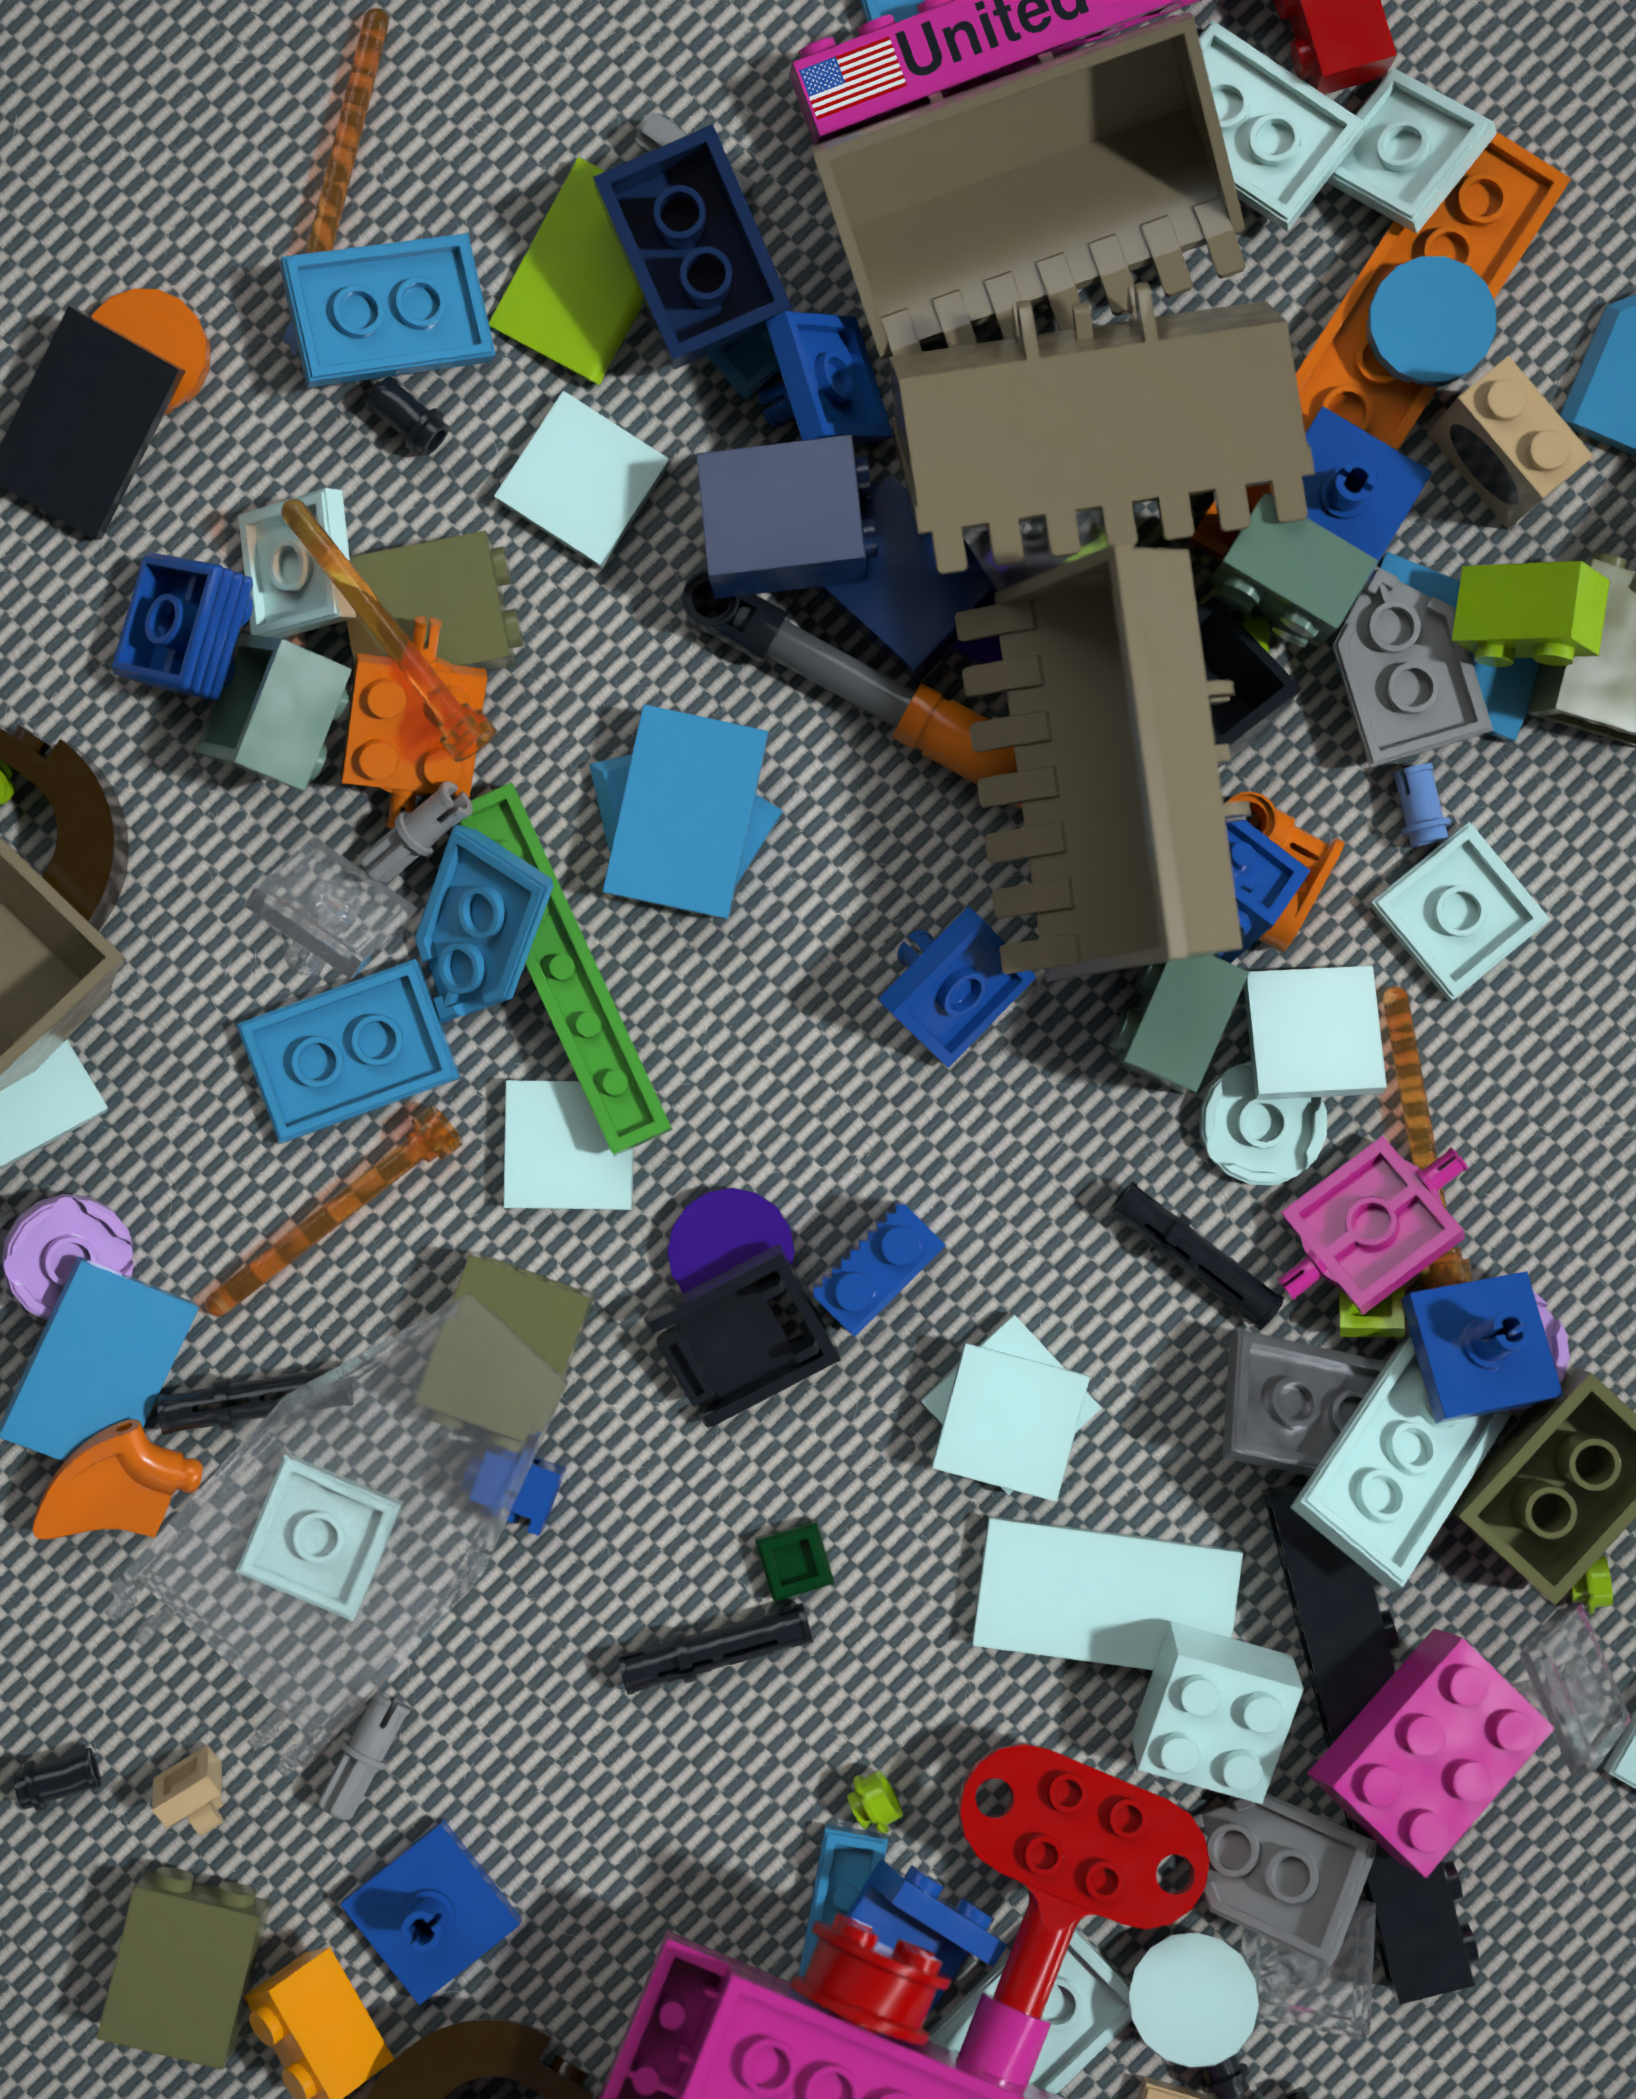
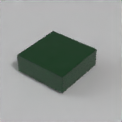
[755,1519,835,1602]

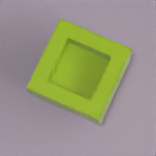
[1339,1284,1405,1338]

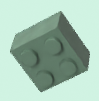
[1208,493,1378,648]
[195,633,352,791]
[1108,955,1249,1094]

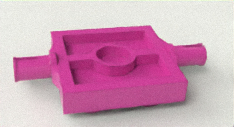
[1276,1135,1468,1315]

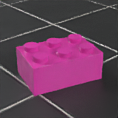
[1307,1628,1555,1878]

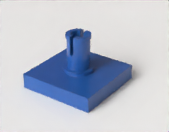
[759,311,893,446]
[1269,406,1432,582]
[877,906,1036,1068]
[1401,1271,1564,1424]
[340,1818,522,2005]

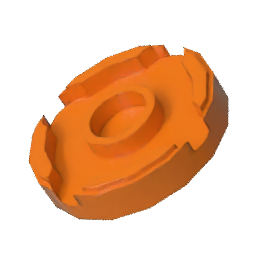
[91,288,211,415]

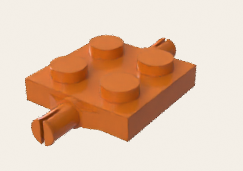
[341,616,488,829]

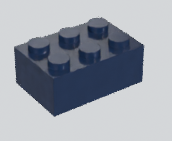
[593,124,792,370]

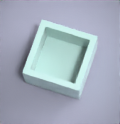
[1131,1621,1304,1804]

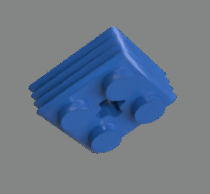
[112,552,253,701]

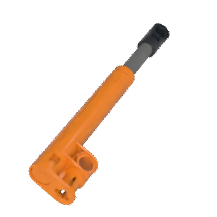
[682,570,1345,953]

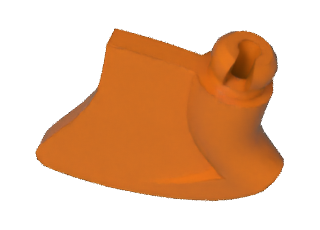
[32,1419,203,1539]

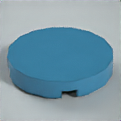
[1366,256,1496,387]

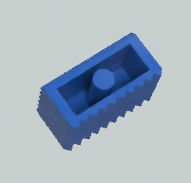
[813,1202,946,1337]

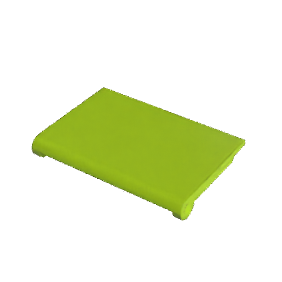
[489,157,644,386]

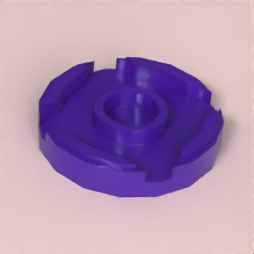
[667,1187,795,1302]

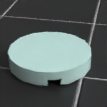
[1199,1060,1327,1185]
[1129,1932,1259,2068]

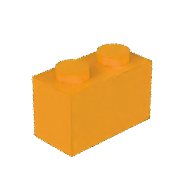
[243,1947,394,2099]

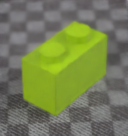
[1451,561,1610,667]

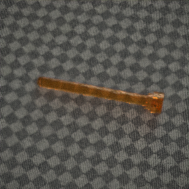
[283,8,389,293]
[281,499,497,762]
[1383,986,1473,1291]
[205,1104,464,1317]

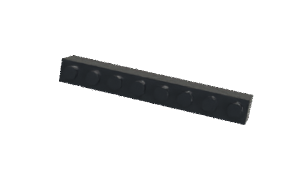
[1262,1479,1479,2005]

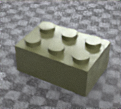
[1450,1366,1636,1606]

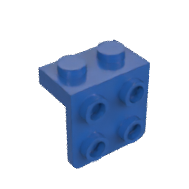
[846,1859,1007,2025]

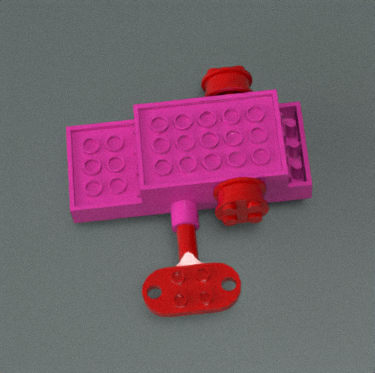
[598,1743,1210,2099]

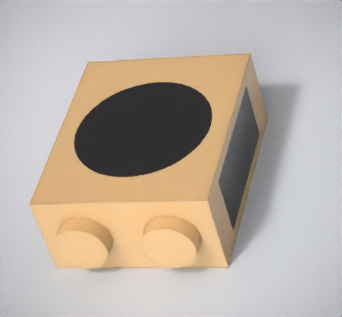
[1427,355,1594,529]

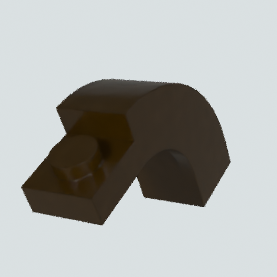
[0,724,129,932]
[366,2018,595,2099]

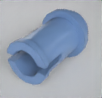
[1392,763,1452,847]

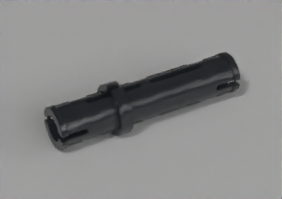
[1108,1181,1284,1330]
[157,1363,356,1435]
[618,1603,814,1695]

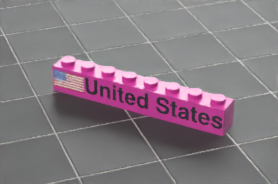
[789,0,1203,145]

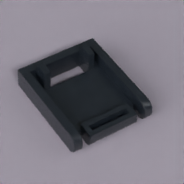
[644,1243,841,1428]

